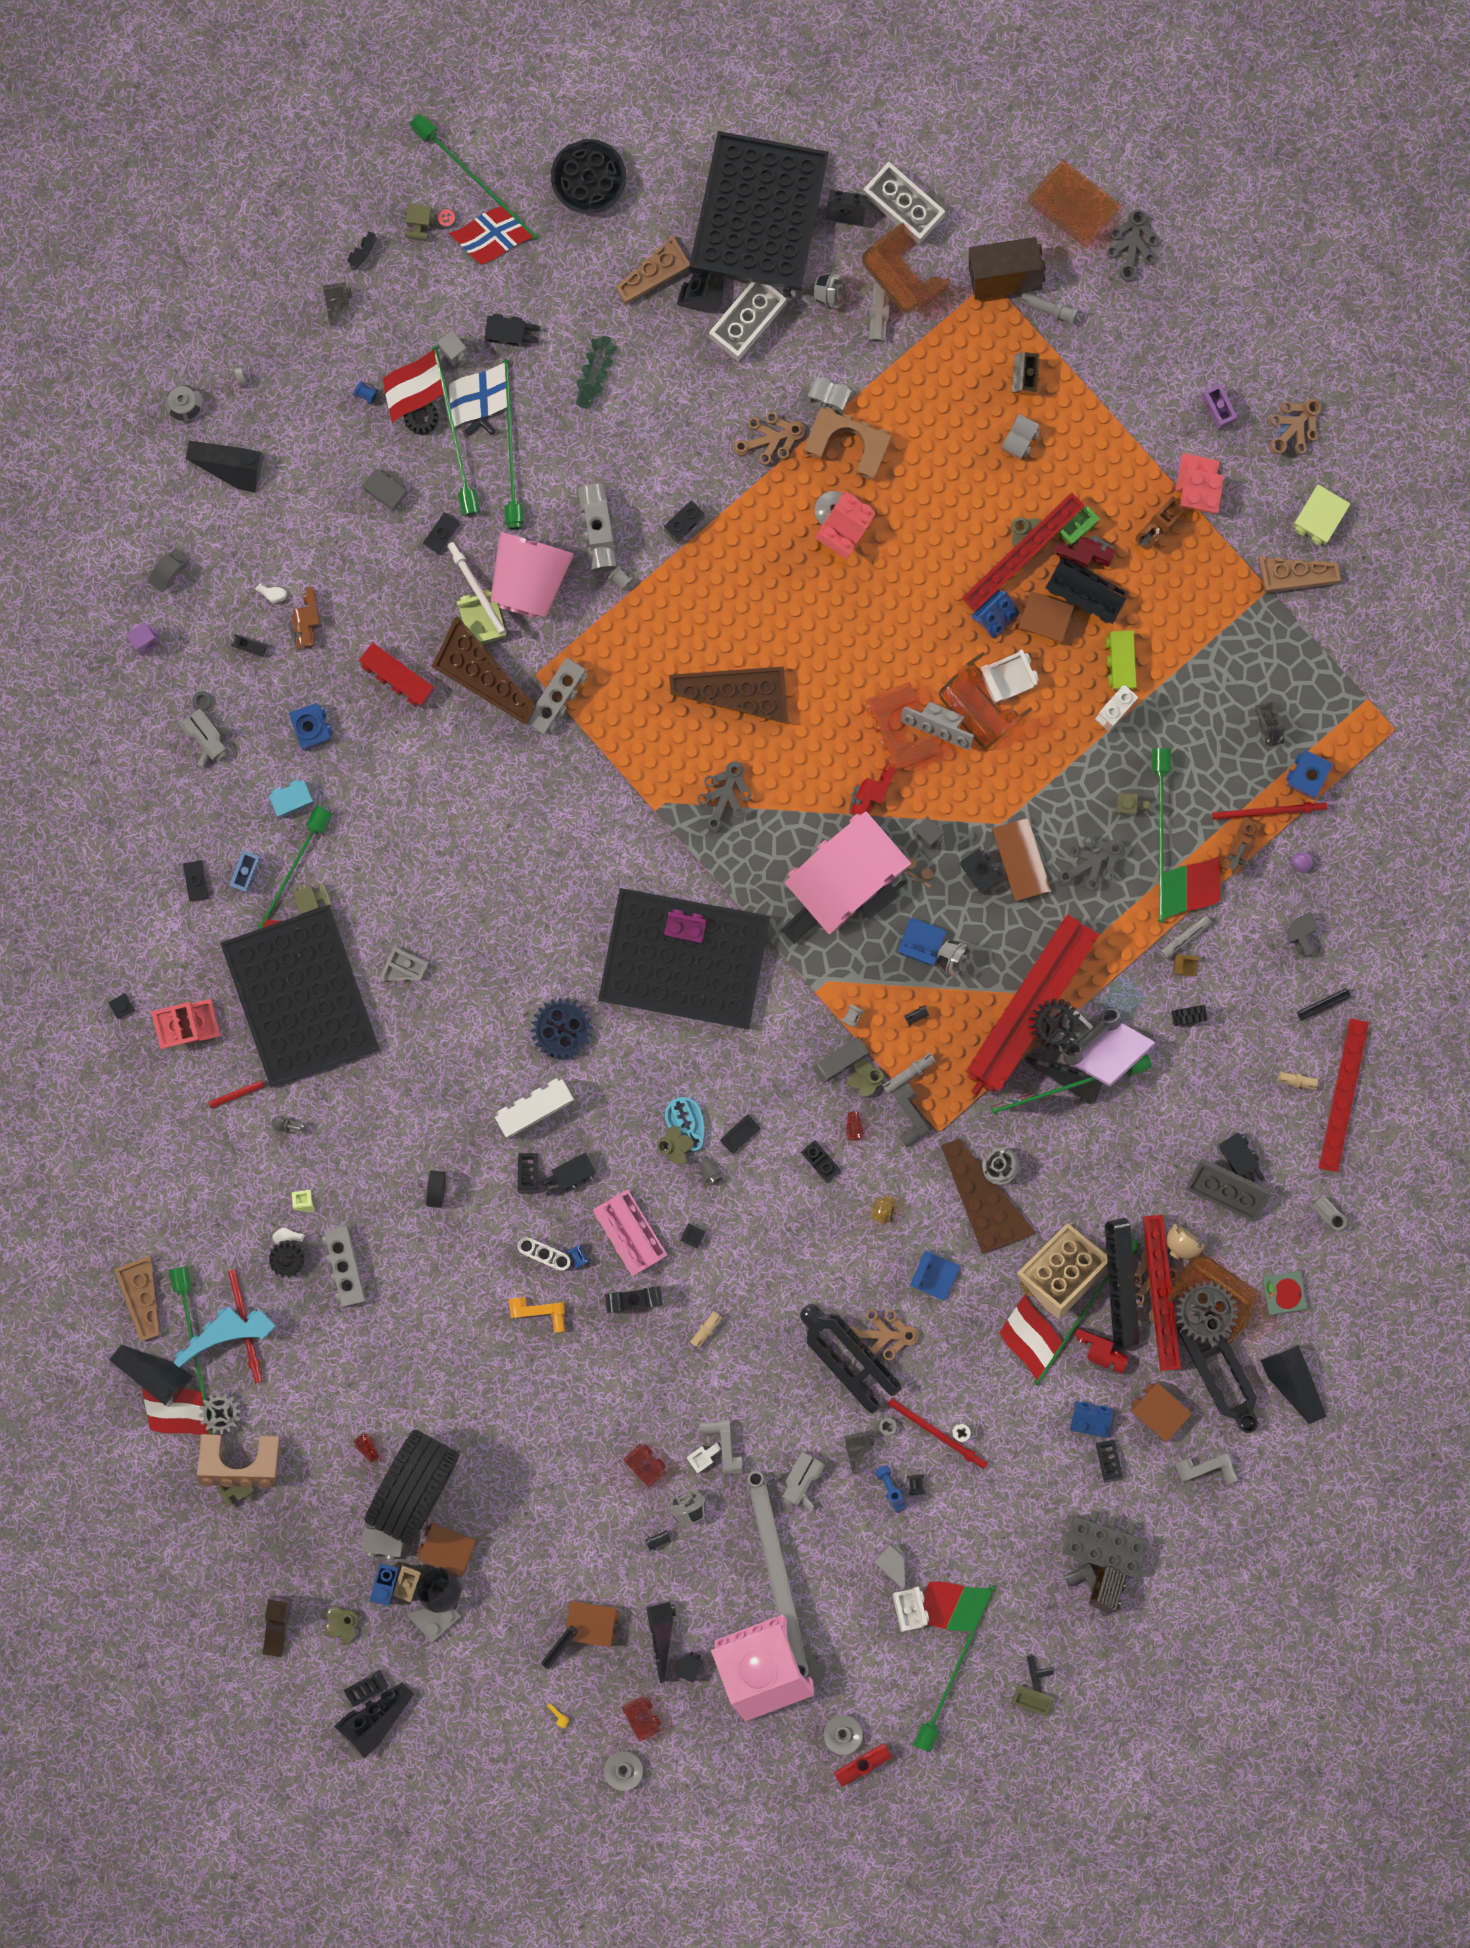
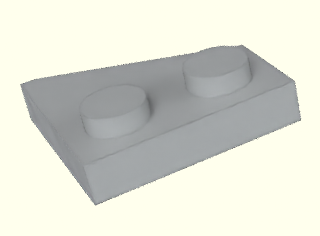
[378,946,429,981]
[407,1608,461,1642]

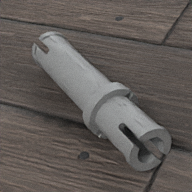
[1160,915,1212,960]
[882,1052,936,1095]

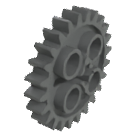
[1175,1280,1238,1344]

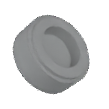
[234,367,247,387]

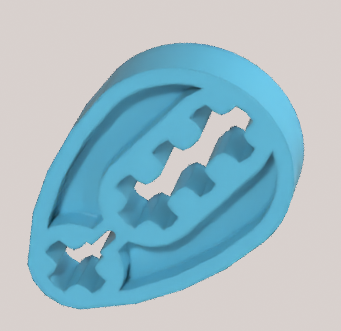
[665,1097,704,1151]

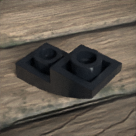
[348,232,377,270]
[800,1140,841,1183]

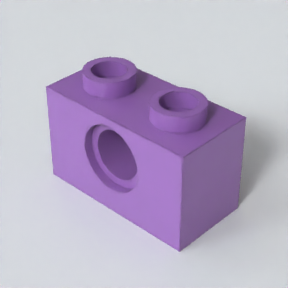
[1201,383,1237,430]
[125,622,160,655]

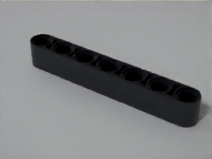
[1105,1217,1139,1351]

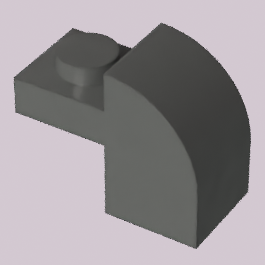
[147,548,190,593]
[1287,911,1319,957]
[799,1645,826,1687]

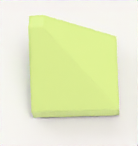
[292,1190,314,1213]

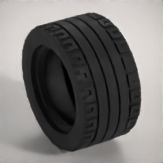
[364,1430,460,1545]

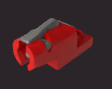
[849,766,896,816]
[1074,1327,1128,1375]

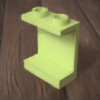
[1292,485,1350,546]
[457,590,507,644]

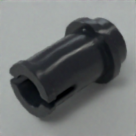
[904,1005,929,1026]
[645,1530,671,1551]

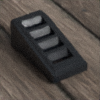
[517,1153,538,1194]
[1096,1439,1123,1483]
[343,1670,389,1707]

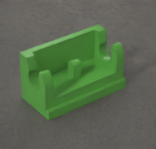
[1057,506,1100,547]

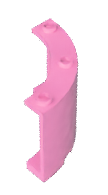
[785,812,911,935]

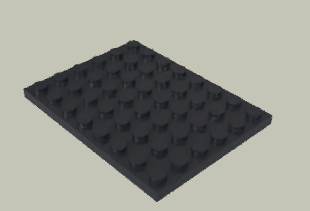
[689,131,829,291]
[598,888,771,1030]
[220,905,380,1088]

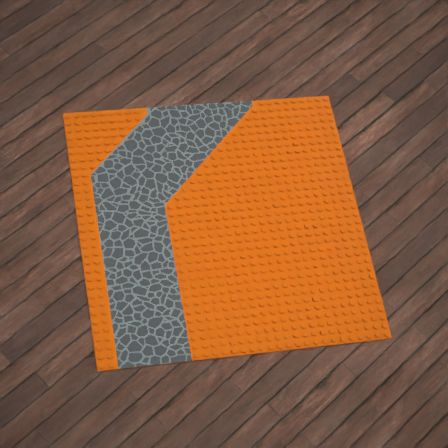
[536,294,1394,1131]

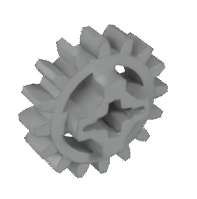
[199,1392,241,1434]

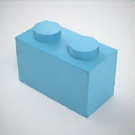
[268,779,314,819]

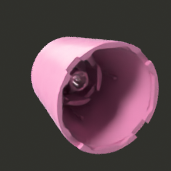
[490,532,574,618]

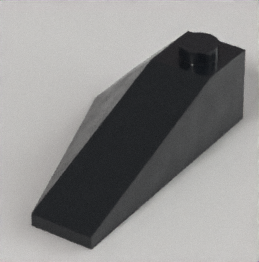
[677,270,724,312]
[1026,1058,1102,1104]
[109,1345,193,1407]
[1260,1345,1327,1424]
[646,1600,676,1683]
[334,1683,414,1759]

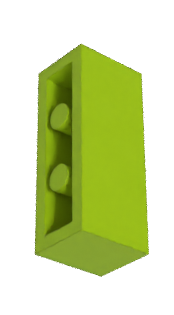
[1106,630,1136,691]

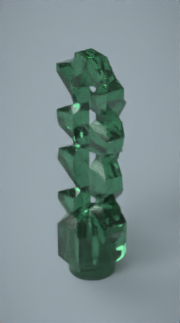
[576,336,617,409]

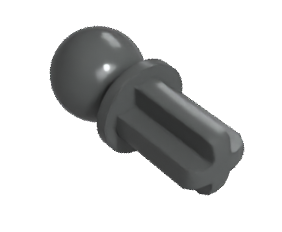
[272,1116,306,1134]

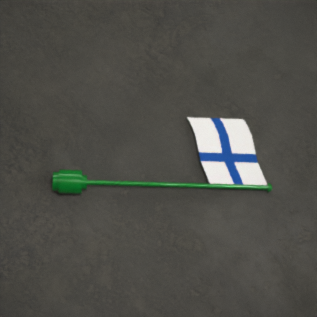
[449,359,524,530]

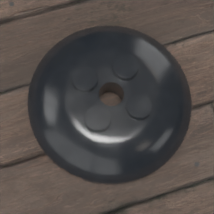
[551,139,626,214]

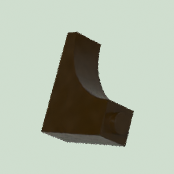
[262,1596,293,1657]

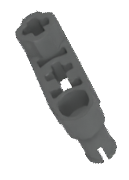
[892,1083,931,1147]
[1063,1562,1121,1617]

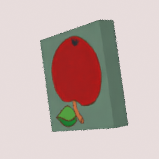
[1262,1271,1307,1315]

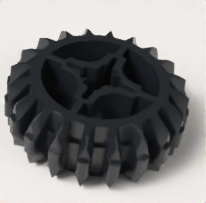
[1029,998,1082,1051]

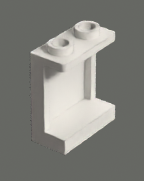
[979,650,1039,705]
[1095,685,1138,732]

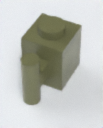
[404,203,435,240]
[1115,793,1151,816]
[293,883,332,914]
[216,1485,257,1507]

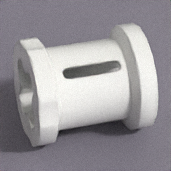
[952,1424,970,1442]

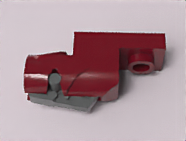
[1052,535,1116,568]

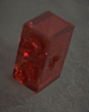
[623,1443,666,1488]
[621,1695,662,1742]

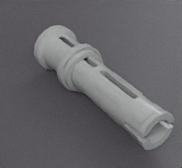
[1020,292,1078,325]

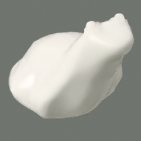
[255,583,287,604]
[272,1228,305,1245]

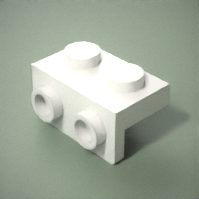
[892,1587,929,1632]

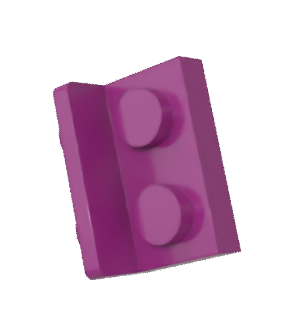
[664,909,707,943]

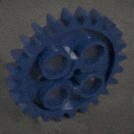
[530,998,593,1060]

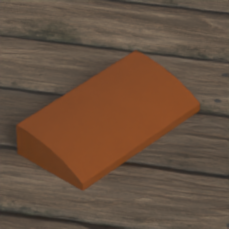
[992,818,1051,903]

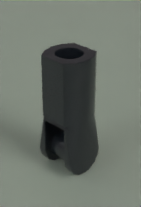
[231,634,267,657]

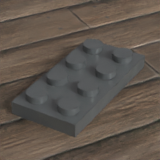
[1185,1158,1272,1222]

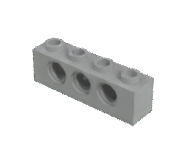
[528,657,589,734]
[322,1226,366,1307]

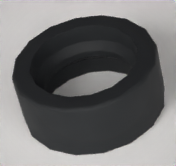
[426,1170,446,1208]

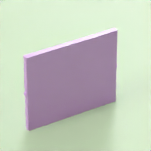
[1070,1018,1156,1087]

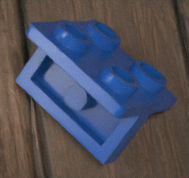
[971,590,1020,639]

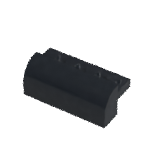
[1045,556,1130,624]

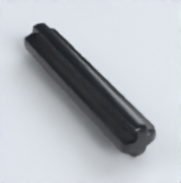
[1297,988,1351,1021]
[541,1625,578,1669]

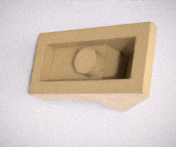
[393,1566,422,1602]

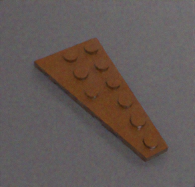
[432,617,536,724]
[669,667,788,724]
[941,1139,1036,1254]

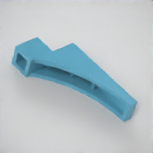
[174,1307,277,1368]

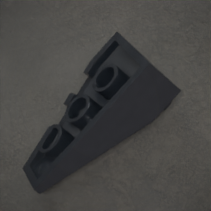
[185,440,264,493]

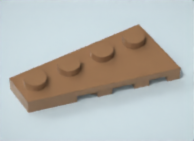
[616,235,690,304]

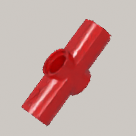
[834,1743,893,1787]

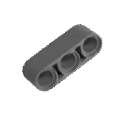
[813,1037,870,1083]

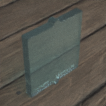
[1100,976,1146,1022]

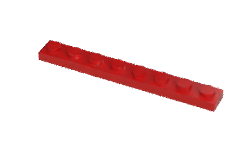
[961,492,1085,612]
[1318,1018,1369,1172]
[1142,1214,1181,1371]

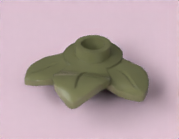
[1011,517,1041,547]
[846,1061,885,1097]
[657,1126,694,1164]
[325,1607,359,1645]

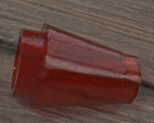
[845,1112,864,1141]
[353,1432,380,1462]

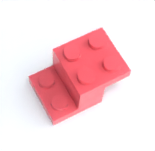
[1176,453,1224,514]
[815,491,876,559]
[152,999,221,1049]

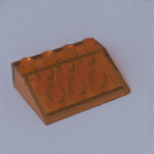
[1028,159,1122,249]

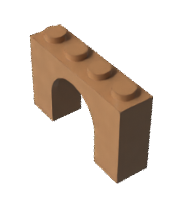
[803,407,891,482]
[197,1434,280,1488]

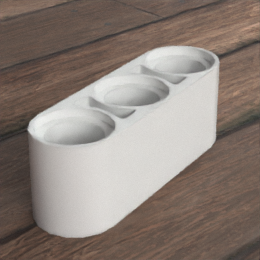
[518,1237,571,1271]

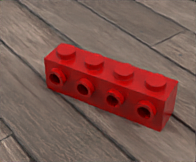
[359,642,435,708]

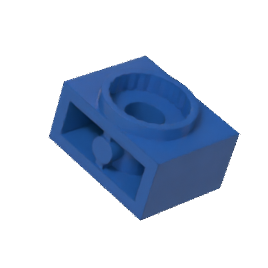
[289,703,333,751]
[1285,750,1333,800]

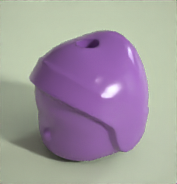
[1291,852,1313,874]

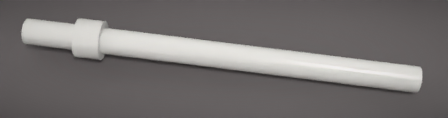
[448,542,506,635]

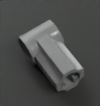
[1311,1195,1347,1231]

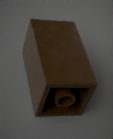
[968,237,1046,300]

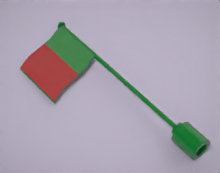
[1152,748,1220,923]
[913,1581,996,1753]

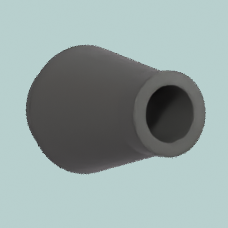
[697,1156,723,1186]

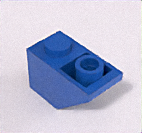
[370,1563,399,1606]

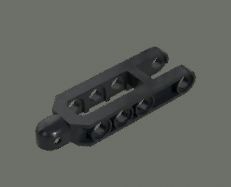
[800,1304,902,1414]
[1177,1312,1258,1433]

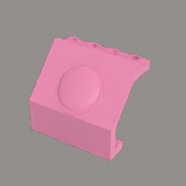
[711,1615,814,1721]

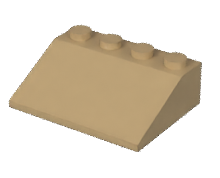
[1017,1223,1108,1319]

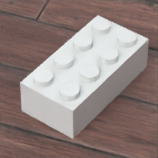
[863,162,945,245]
[709,282,787,361]
[495,1078,575,1139]

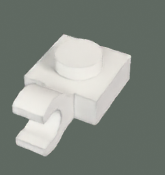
[686,1443,722,1473]

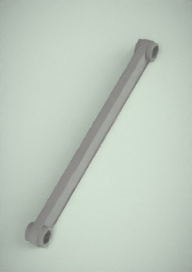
[747,1471,809,1678]

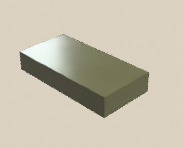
[1011,1684,1054,1717]

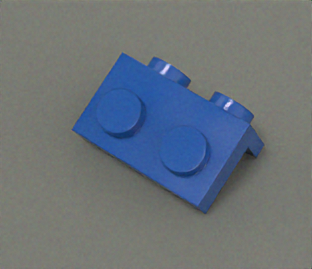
[1070,1401,1113,1438]

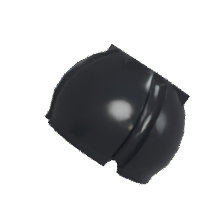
[416,1567,462,1613]

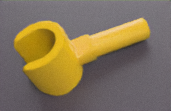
[547,1703,569,1728]

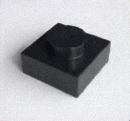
[108,993,135,1019]
[680,1223,706,1249]

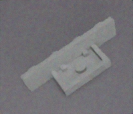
[900,702,974,750]

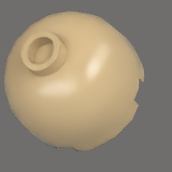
[1166,1223,1206,1260]

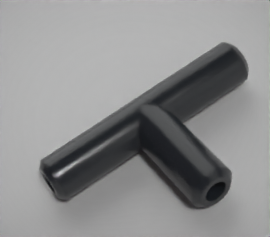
[465,415,496,436]
[1027,1655,1054,1693]

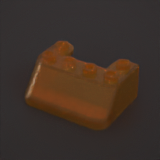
[862,222,950,314]

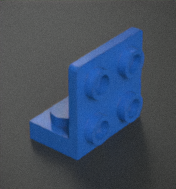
[897,918,946,967]
[909,1250,960,1301]

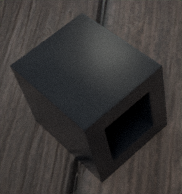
[676,1651,703,1683]

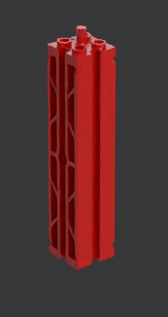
[965,914,1100,1096]

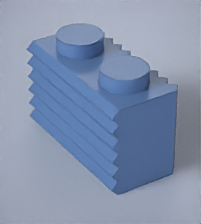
[229,850,263,894]

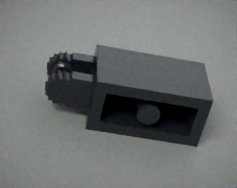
[484,314,540,347]
[859,876,908,920]
[1217,1132,1265,1182]
[540,1152,596,1196]

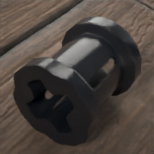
[907,1474,926,1495]

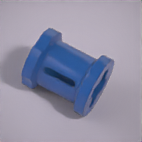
[353,381,378,405]
[567,1244,590,1268]

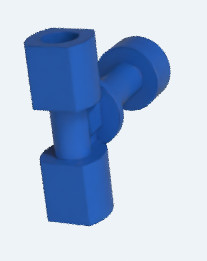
[874,1465,907,1513]

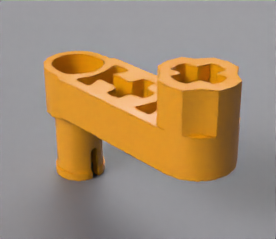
[508,1297,566,1333]

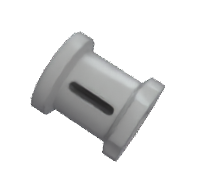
[608,566,633,591]
[841,1004,865,1029]

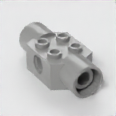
[578,484,617,572]

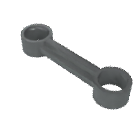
[1062,1008,1121,1065]

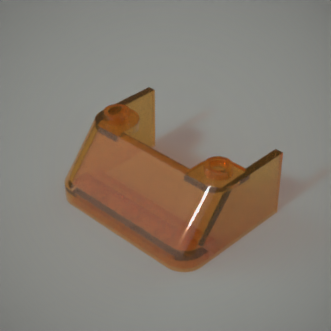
[939,652,1033,748]
[1168,1252,1258,1344]

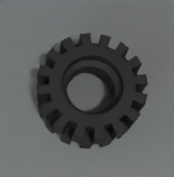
[404,403,439,435]
[1171,1005,1208,1026]
[269,1240,304,1278]

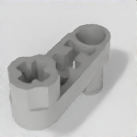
[701,1419,743,1475]
[1174,1452,1239,1484]

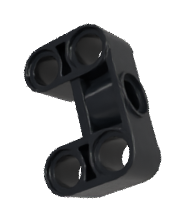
[604,1286,663,1313]

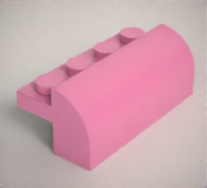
[593,1189,667,1276]

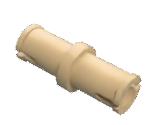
[1277,1071,1318,1091]
[690,1311,723,1349]

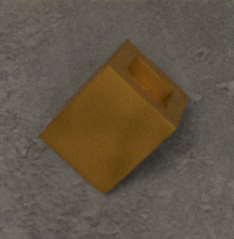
[1173,954,1199,977]

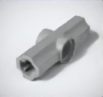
[869,283,890,343]

